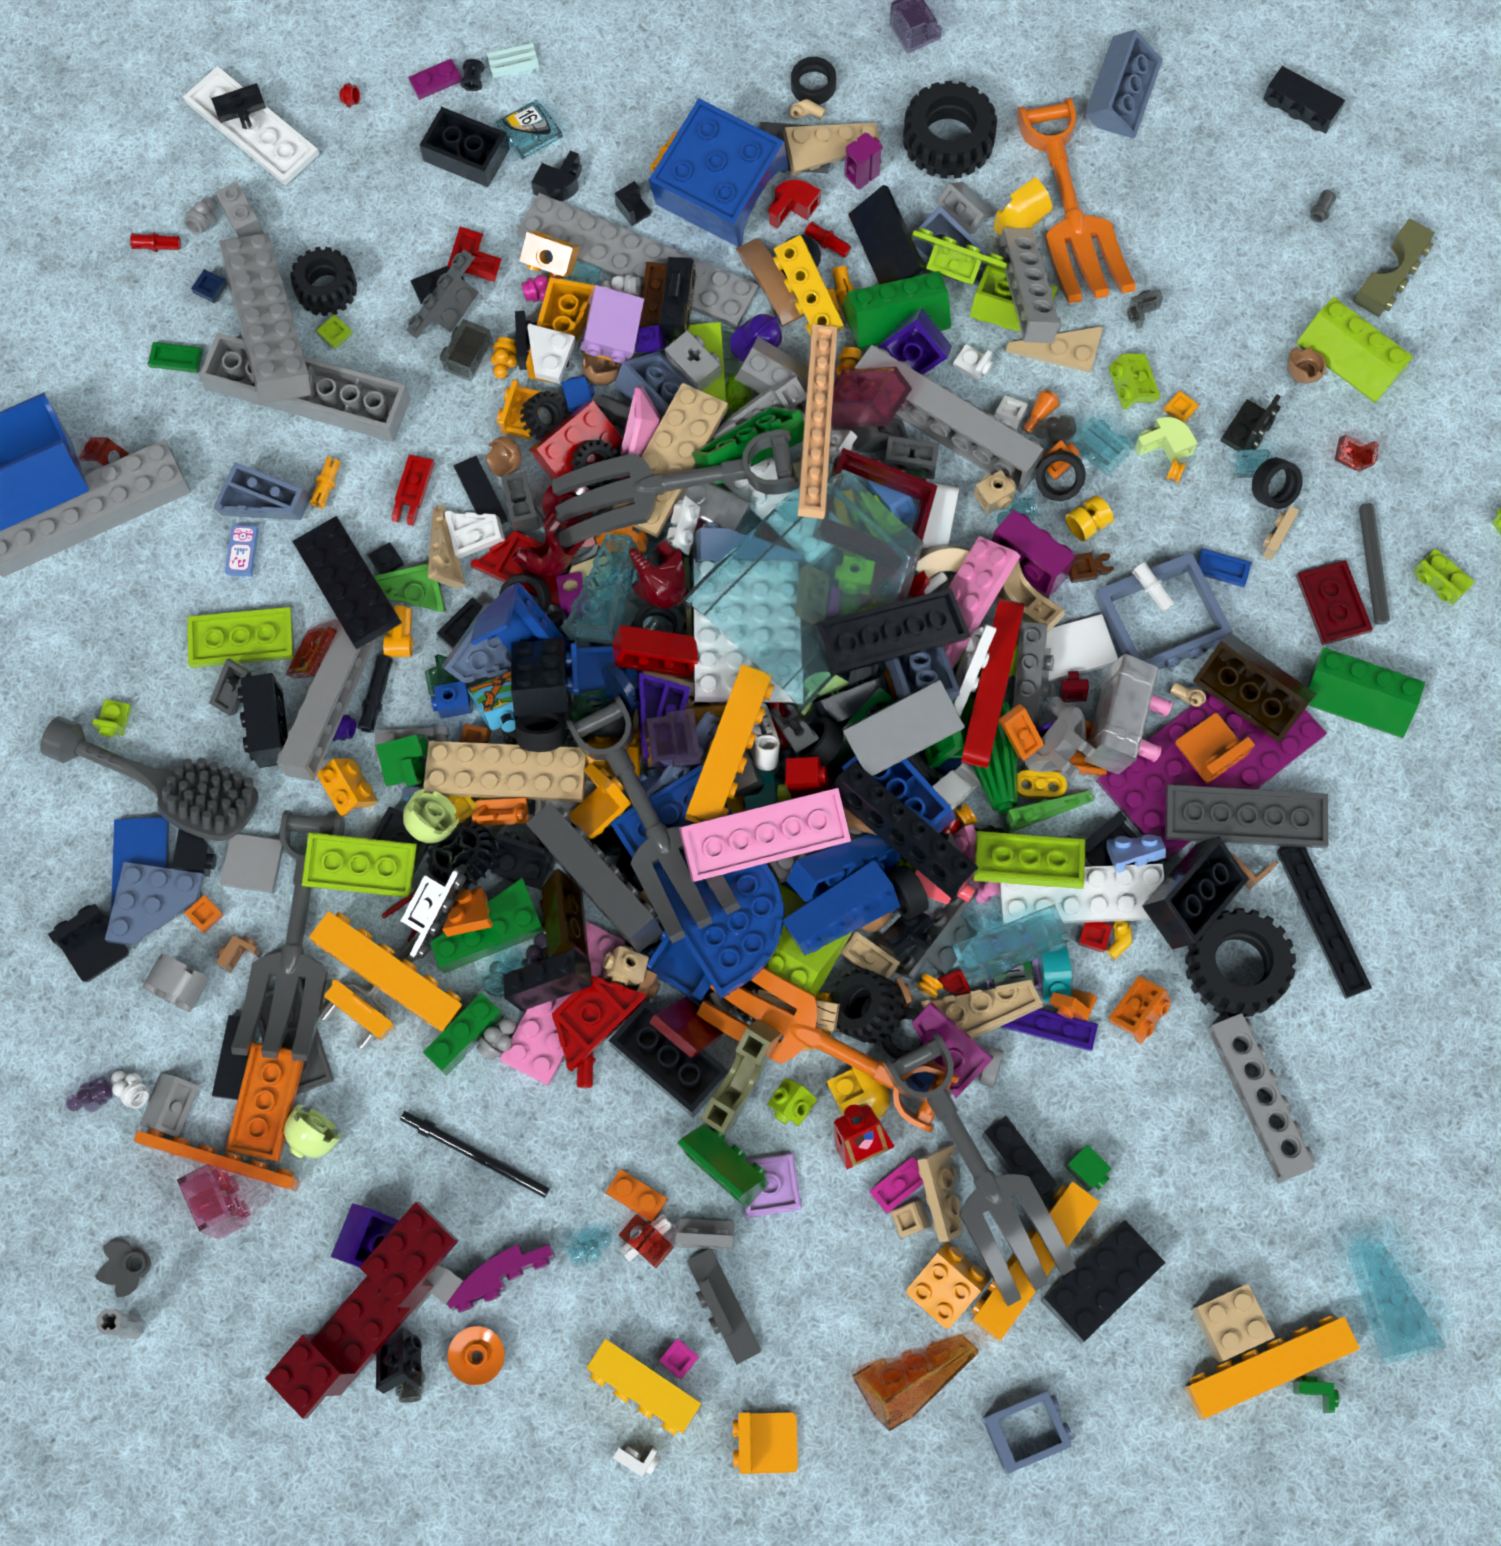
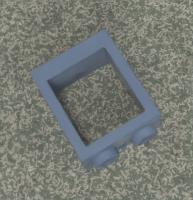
[982,1391,1073,1474]

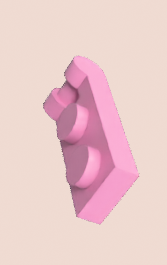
[953,824,1000,904]

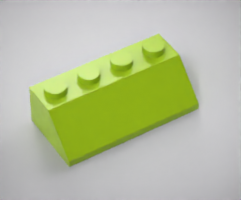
[1296,296,1414,404]

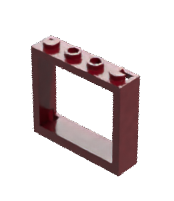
[812,448,937,575]

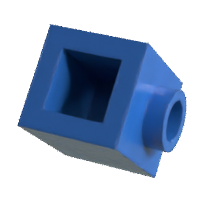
[561,376,595,414]
[431,681,472,719]

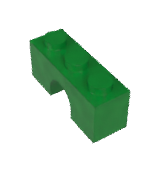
[423,992,504,1076]

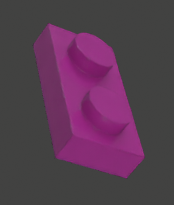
[408,58,462,100]

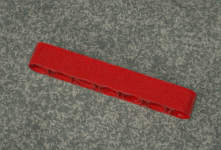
[961,598,1025,769]

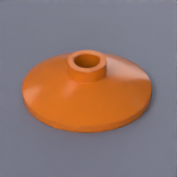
[447,1326,505,1385]

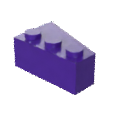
[636,672,691,768]

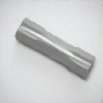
[96,1309,145,1339]

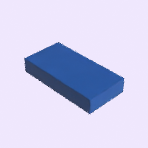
[1197,548,1252,588]

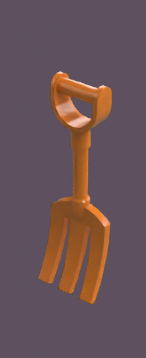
[1017,97,1136,304]
[697,967,960,1132]

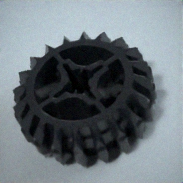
[426,820,498,891]

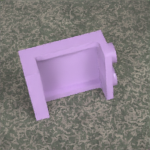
[580,285,644,363]

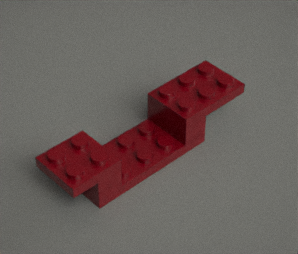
[265,1201,459,1419]

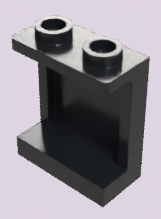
[1085,812,1164,866]

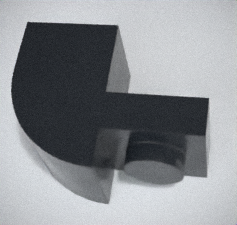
[531,150,582,201]

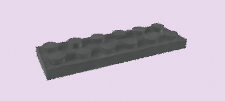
[1165,785,1329,848]

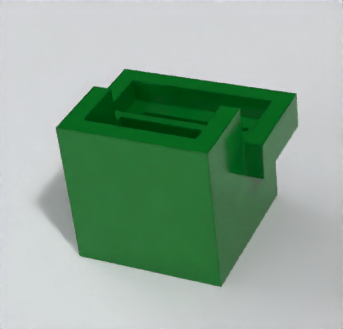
[375,734,428,787]

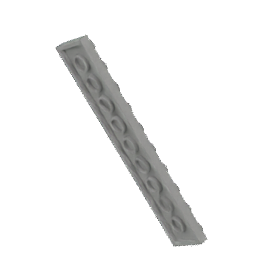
[517,193,759,329]

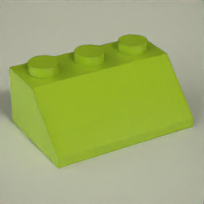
[969,265,1058,332]

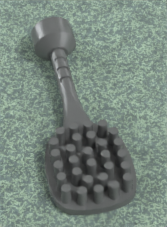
[40,716,259,841]

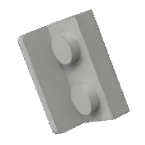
[675,1218,735,1250]

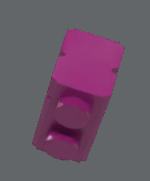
[844,132,883,189]

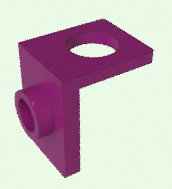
[556,572,589,620]

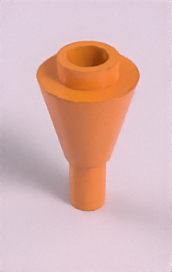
[1022,390,1060,434]

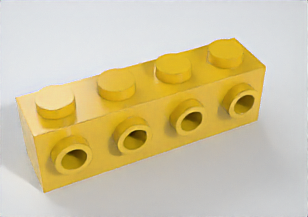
[773,235,846,337]
[586,1339,702,1436]

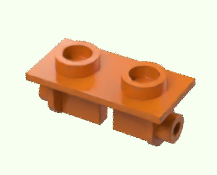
[472,797,530,826]

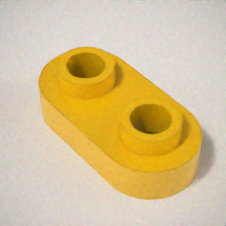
[1017,770,1067,800]

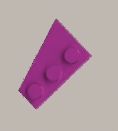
[911,1001,993,1099]

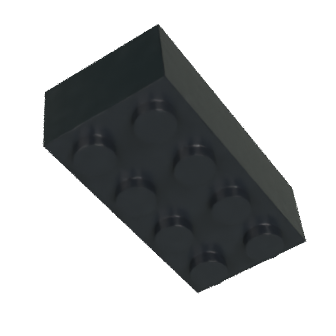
[1142,836,1249,950]
[608,999,729,1118]
[1041,1220,1166,1344]

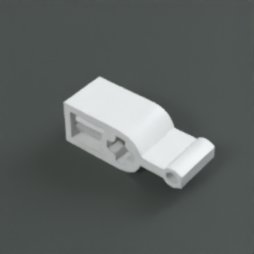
[933,763,980,810]

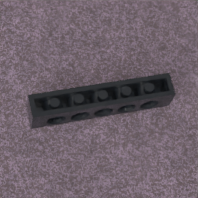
[832,762,979,900]

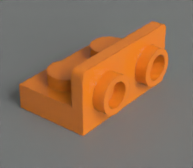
[1108,976,1171,1044]

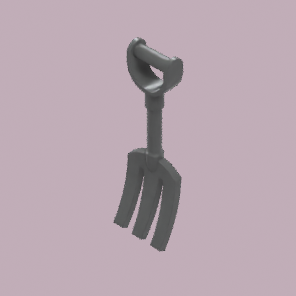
[551,430,800,548]
[566,695,740,944]
[231,810,345,1062]
[883,1032,1076,1306]

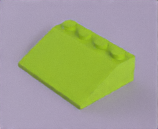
[765,882,852,997]

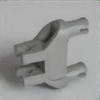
[1025,697,1096,779]

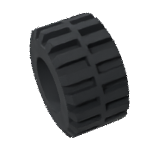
[290,247,357,316]
[830,968,904,1044]

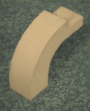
[899,544,970,596]
[997,560,1065,633]

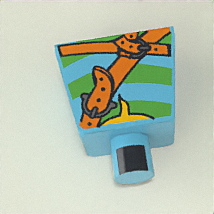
[467,672,518,732]

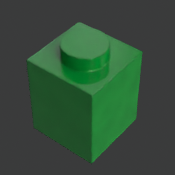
[1065,1144,1112,1191]

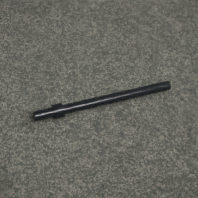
[400,1111,550,1198]

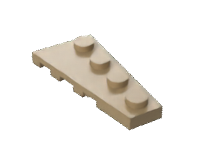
[783,123,881,176]
[921,980,1044,1039]

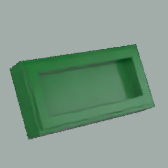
[148,342,203,373]

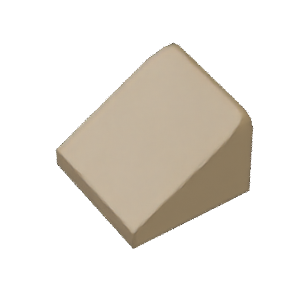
[891,1200,932,1238]

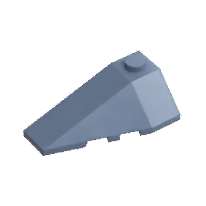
[911,206,999,286]
[690,523,803,566]

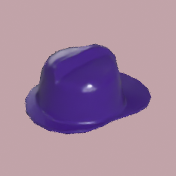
[730,314,782,362]

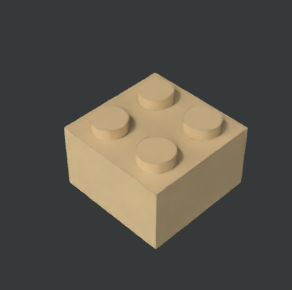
[1191,1284,1275,1363]

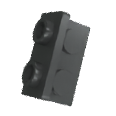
[591,394,631,430]

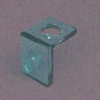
[568,262,602,285]

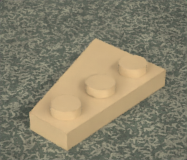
[917,1144,962,1243]

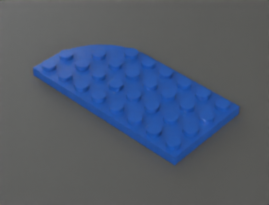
[610,765,784,999]

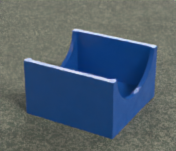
[649,98,788,247]
[0,392,89,531]

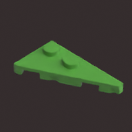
[374,564,446,612]
[1004,790,1094,833]

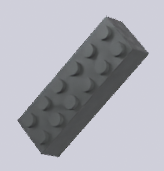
[526,802,663,953]

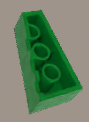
[692,406,804,484]
[430,878,543,974]

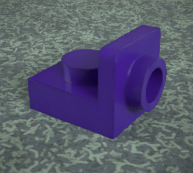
[635,325,666,353]

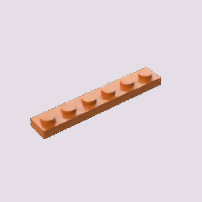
[134,1128,300,1192]

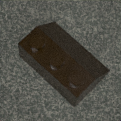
[540,869,589,961]

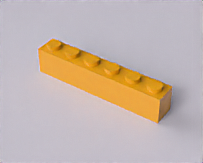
[686,664,775,823]
[309,911,463,1033]
[971,1181,1100,1342]
[1185,1314,1360,1420]

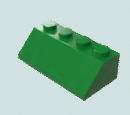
[842,271,951,350]
[1307,647,1425,738]

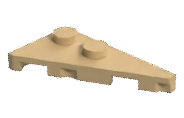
[1006,327,1103,373]
[428,505,466,589]

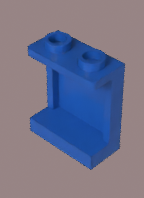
[566,643,637,701]
[646,930,712,1005]

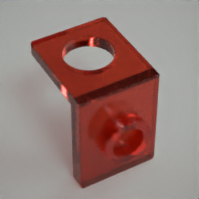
[79,437,130,466]
[618,1214,674,1268]

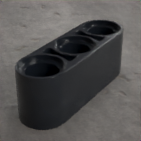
[812,673,892,723]

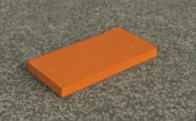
[225,1042,304,1162]

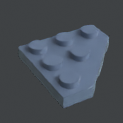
[441,602,511,683]
[105,862,205,946]

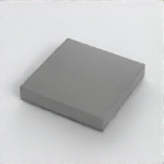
[220,834,284,894]

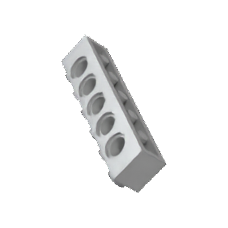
[998,227,1061,343]
[1207,1013,1315,1184]

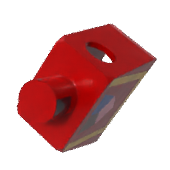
[833,1105,894,1170]

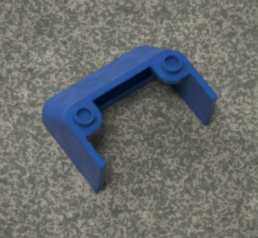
[471,583,573,695]

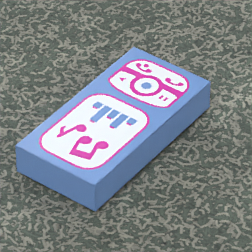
[225,525,259,577]

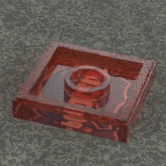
[286,626,337,679]

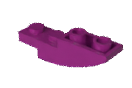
[447,1244,555,1313]

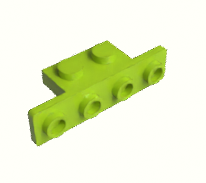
[911,228,1008,286]

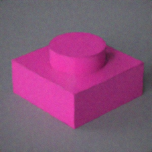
[659,1338,699,1380]

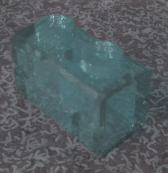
[1072,417,1131,476]

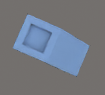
[866,479,917,528]

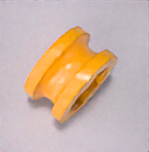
[1166,458,1186,484]
[953,803,977,828]
[916,973,943,998]

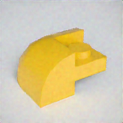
[993,177,1052,235]
[826,1067,891,1119]

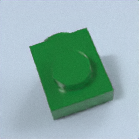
[1293,1376,1339,1414]

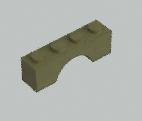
[1353,218,1435,317]
[700,1019,782,1134]

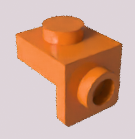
[1049,989,1097,1021]

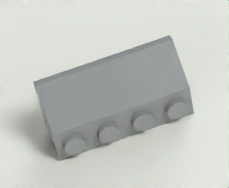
[734,337,844,414]

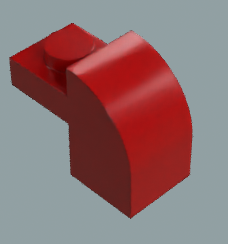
[768,179,821,229]

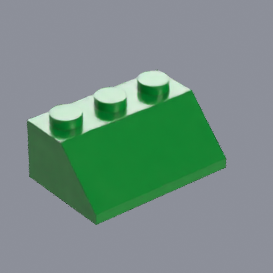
[677,1124,769,1209]

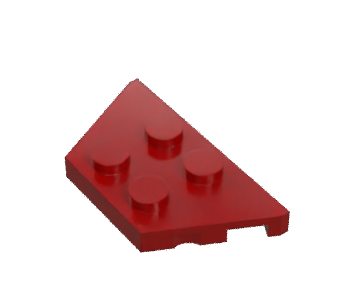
[471,531,561,608]
[552,975,648,1072]

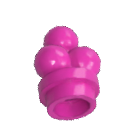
[521,275,560,303]

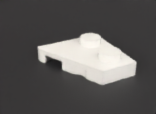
[528,324,576,384]
[444,511,505,559]

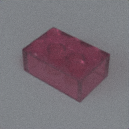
[831,367,912,428]
[177,1164,251,1240]

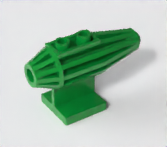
[924,678,1018,814]

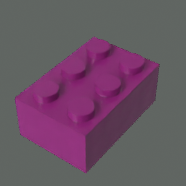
[992,509,1075,599]

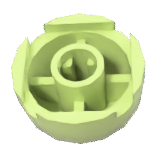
[403,789,459,843]
[284,1105,342,1158]

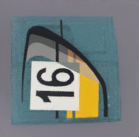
[496,99,563,160]

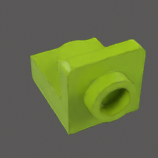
[92,699,132,738]

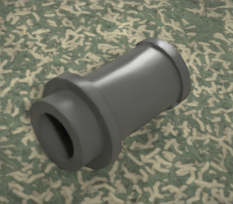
[1310,190,1336,223]

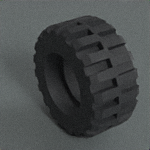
[903,81,997,179]
[1185,908,1296,1017]

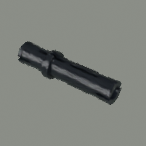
[357,655,393,733]

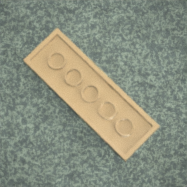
[612,383,728,538]
[423,741,586,802]

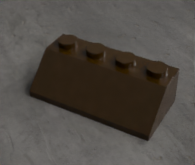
[1193,632,1317,743]

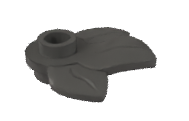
[95,1241,151,1297]

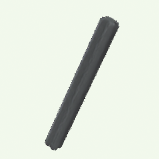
[1359,503,1390,625]

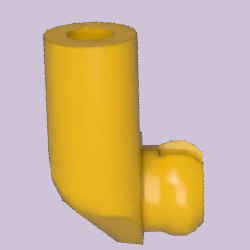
[1106,921,1132,960]

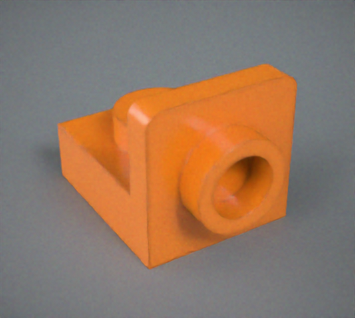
[1040,440,1082,480]

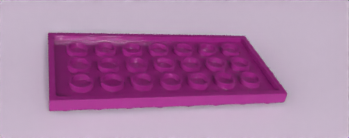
[1096,693,1327,862]

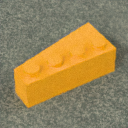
[526,277,595,383]

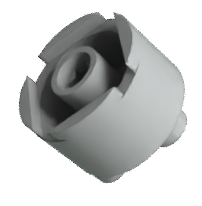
[142,954,209,1013]

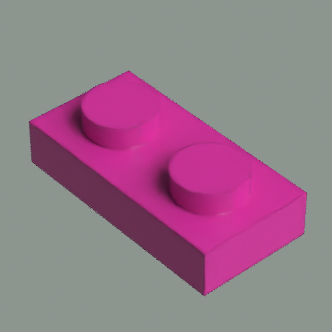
[869,1156,924,1215]

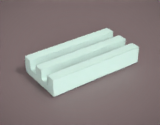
[487,43,539,78]

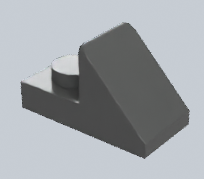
[209,658,252,716]

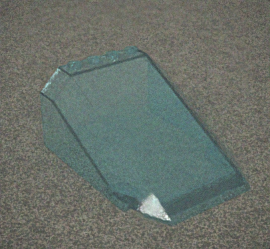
[683,471,924,714]

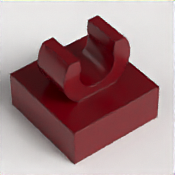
[1059,671,1089,702]

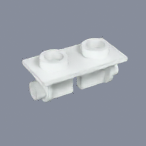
[666,496,700,555]

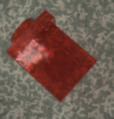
[1334,435,1379,472]

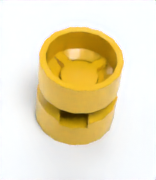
[1065,495,1114,542]

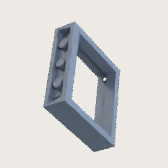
[1094,552,1233,669]

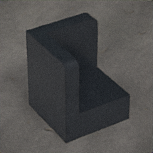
[614,181,651,226]

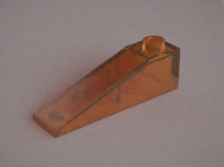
[852,1334,979,1431]

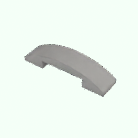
[713,376,806,439]

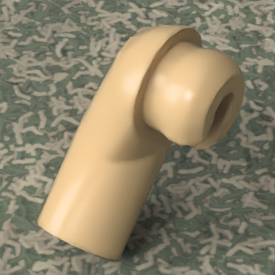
[790,99,826,120]
[1169,682,1206,707]

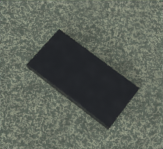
[848,185,925,284]

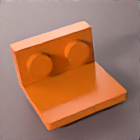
[1175,713,1255,784]

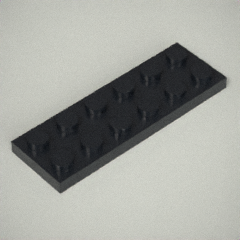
[292,516,402,650]
[812,588,971,676]

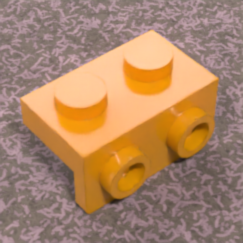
[497,379,544,441]
[317,758,378,816]

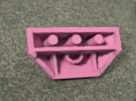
[614,385,662,482]

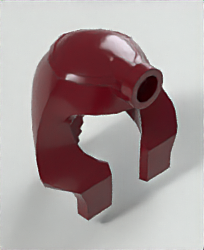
[512,510,587,579]
[629,540,690,609]

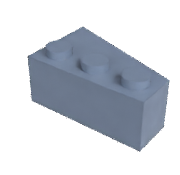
[214,462,311,520]

